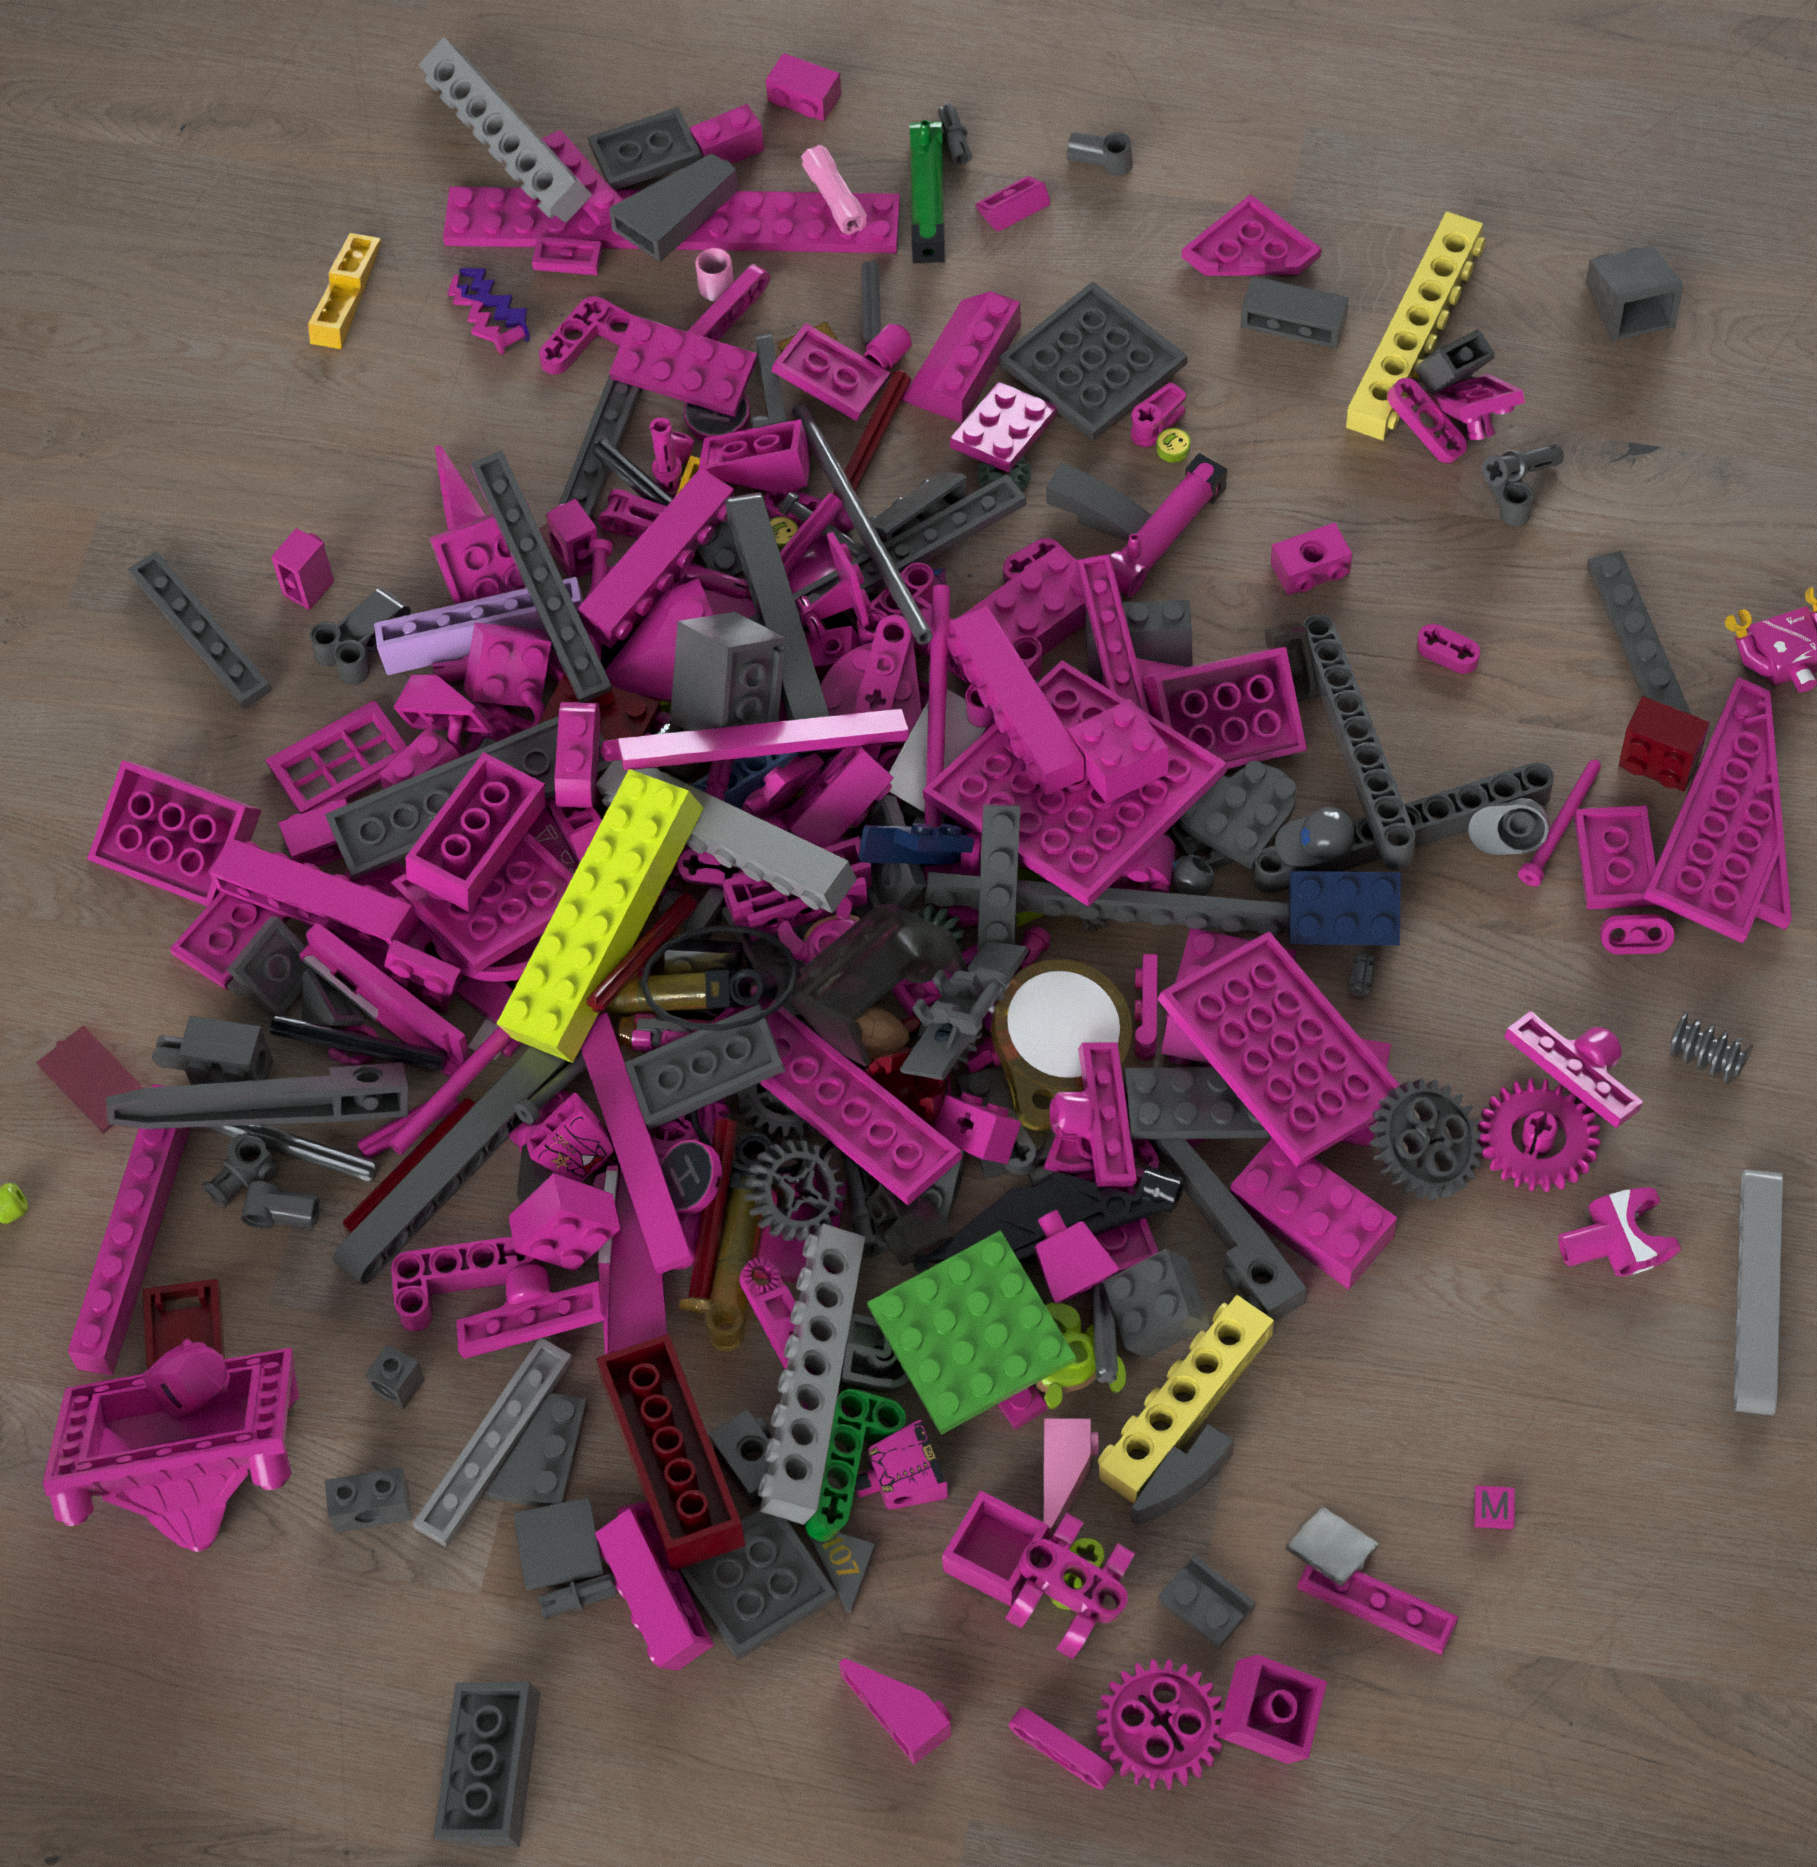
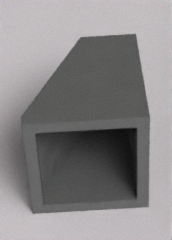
[1586,245,1683,342]

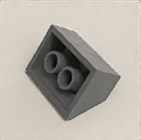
[863,472,967,548]
[1085,599,1193,684]

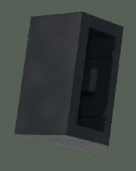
[664,938,743,1020]

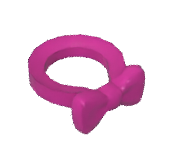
[328,1024,378,1066]

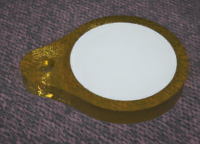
[991,959,1132,1131]

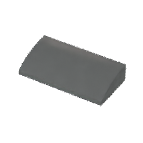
[434,1682,540,1847]

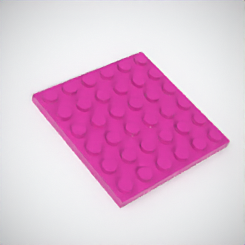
[922,660,1227,907]

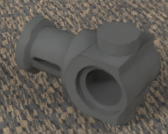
[202,1132,279,1208]

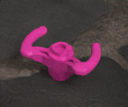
[447,690,546,756]

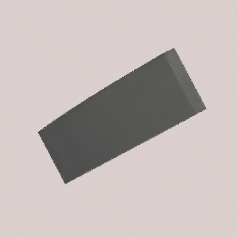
[1046,462,1152,541]
[1131,1424,1234,1525]

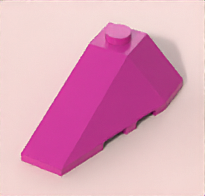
[434,445,486,530]

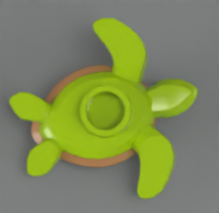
[1036,1302,1126,1409]

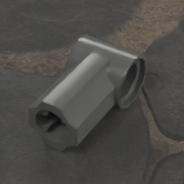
[1067,132,1133,176]
[1482,463,1533,527]
[241,1181,320,1229]

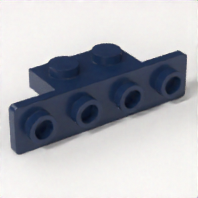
[858,823,976,865]

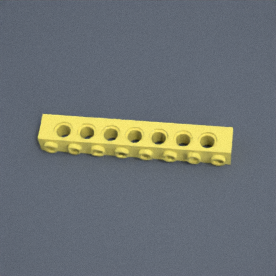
[1346,211,1486,441]

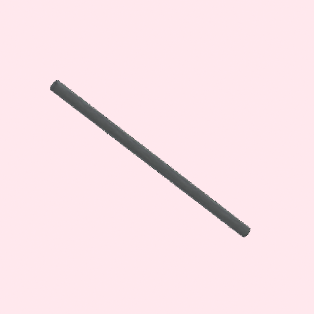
[792,403,933,644]

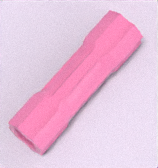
[801,145,867,235]

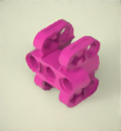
[1005,1513,1135,1660]

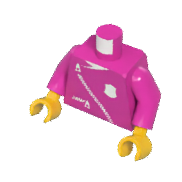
[1725,587,1817,693]

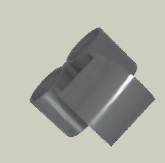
[310,588,411,685]

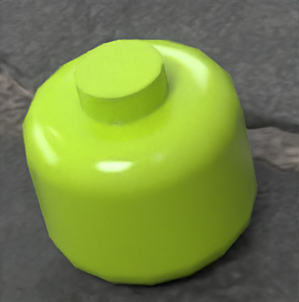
[0,1183,28,1224]

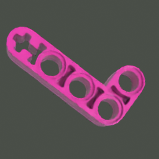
[391,1236,541,1332]

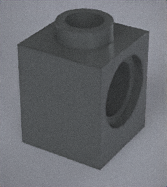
[366,1344,425,1410]

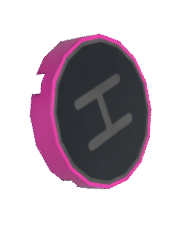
[683,394,750,441]
[660,1139,722,1215]

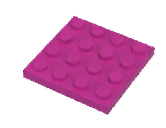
[391,831,573,974]

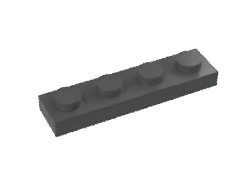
[977,804,1020,950]

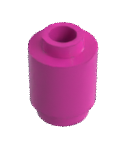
[864,324,912,370]

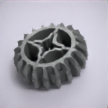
[744,1140,846,1241]

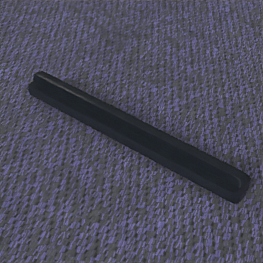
[270,1016,446,1071]

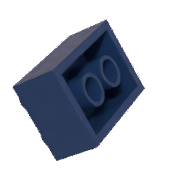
[1288,871,1401,945]

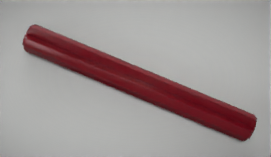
[833,370,911,497]
[586,893,697,1013]
[342,1098,476,1234]
[688,1118,737,1304]

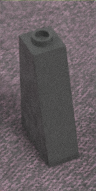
[609,153,739,262]

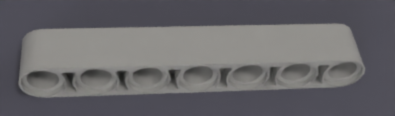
[1733,1169,1783,1416]

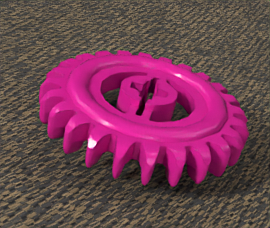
[1477,1078,1601,1192]

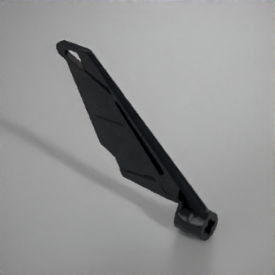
[913,1166,1185,1274]

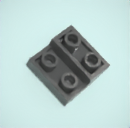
[514,1497,603,1590]

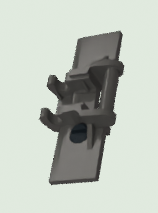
[900,941,1029,1080]

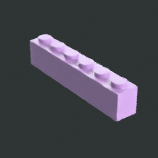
[374,577,584,675]

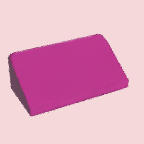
[975,176,1050,232]

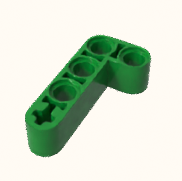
[805,1389,906,1542]

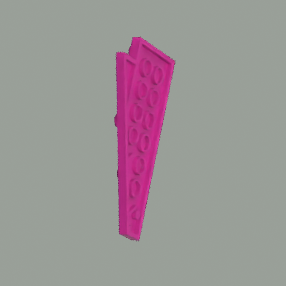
[1643,677,1792,944]

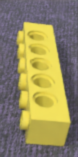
[1098,1295,1274,1504]

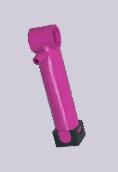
[1111,453,1227,597]

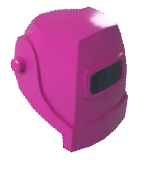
[142,1339,230,1418]

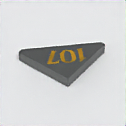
[805,1527,875,1614]

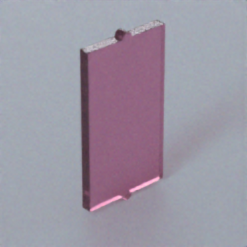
[36,1025,144,1134]

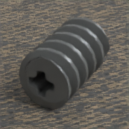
[1670,1011,1753,1084]

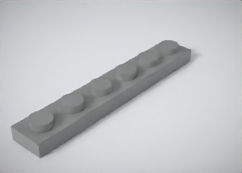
[413,1338,573,1547]

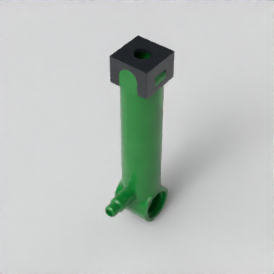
[910,120,945,263]

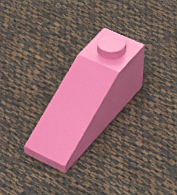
[1044,1418,1098,1541]

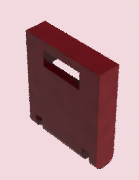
[143,1279,225,1370]

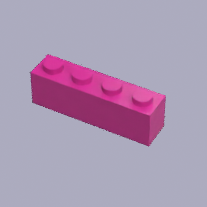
[594,1508,714,1671]

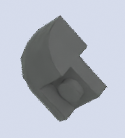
[840,1313,909,1391]

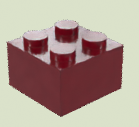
[1618,696,1709,792]

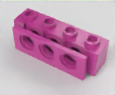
[722,836,872,941]

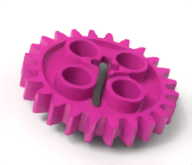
[1096,1659,1223,1790]

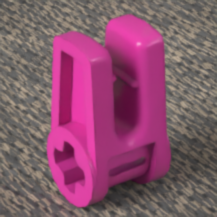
[1130,383,1186,447]
[598,489,666,539]

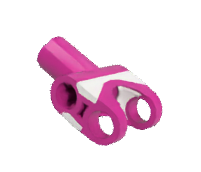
[1558,1187,1681,1277]

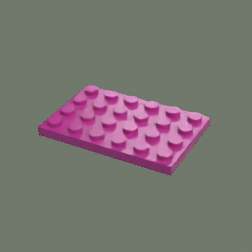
[1157,931,1400,1167]

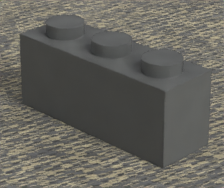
[1240,276,1349,349]

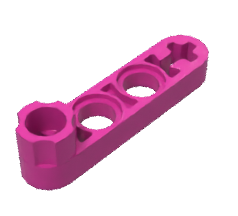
[687,264,770,341]

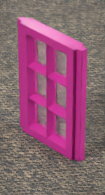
[265,700,407,814]

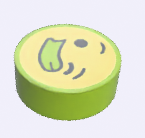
[1156,428,1190,462]
[770,516,798,551]

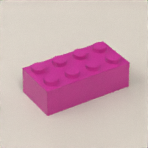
[960,544,1085,659]
[405,752,545,912]
[1230,1138,1397,1290]

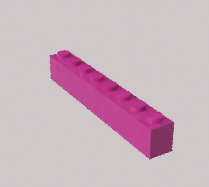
[67,1084,191,1375]

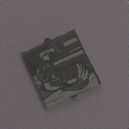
[1286,1506,1379,1587]

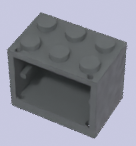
[670,612,786,731]

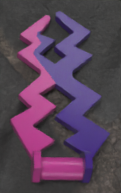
[447,268,530,355]

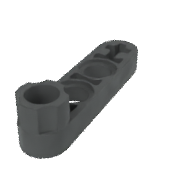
[752,333,786,429]

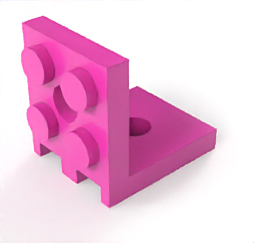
[383,916,464,1013]

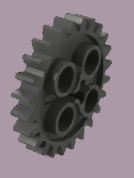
[1369,1078,1484,1201]

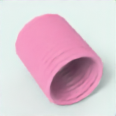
[695,248,734,301]

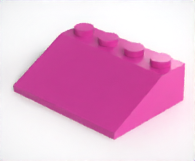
[1141,647,1307,769]
[87,760,262,906]

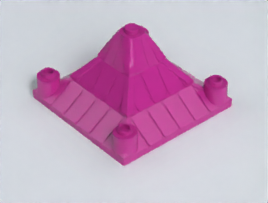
[42,1347,300,1551]

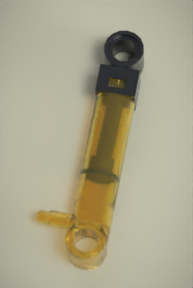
[597,969,778,1016]
[679,1132,772,1351]

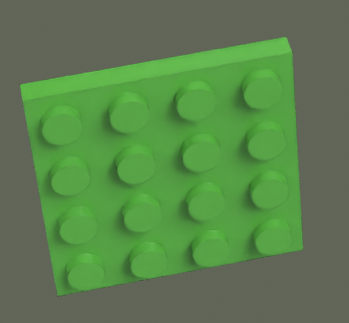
[867,1230,1076,1435]

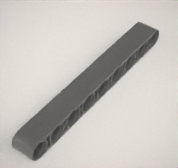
[725,492,829,754]
[1303,614,1415,871]
[1254,762,1554,894]
[333,1047,582,1285]

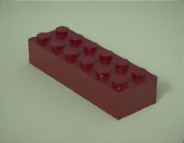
[596,1333,745,1572]

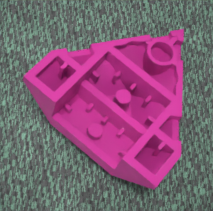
[605,578,714,703]

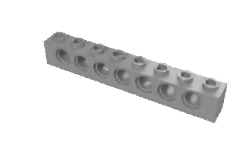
[418,37,592,223]
[758,1223,865,1524]

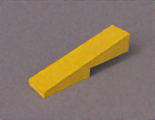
[308,233,381,349]

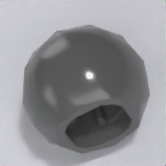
[1171,855,1214,896]

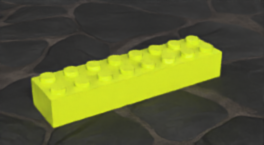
[496,769,704,1063]

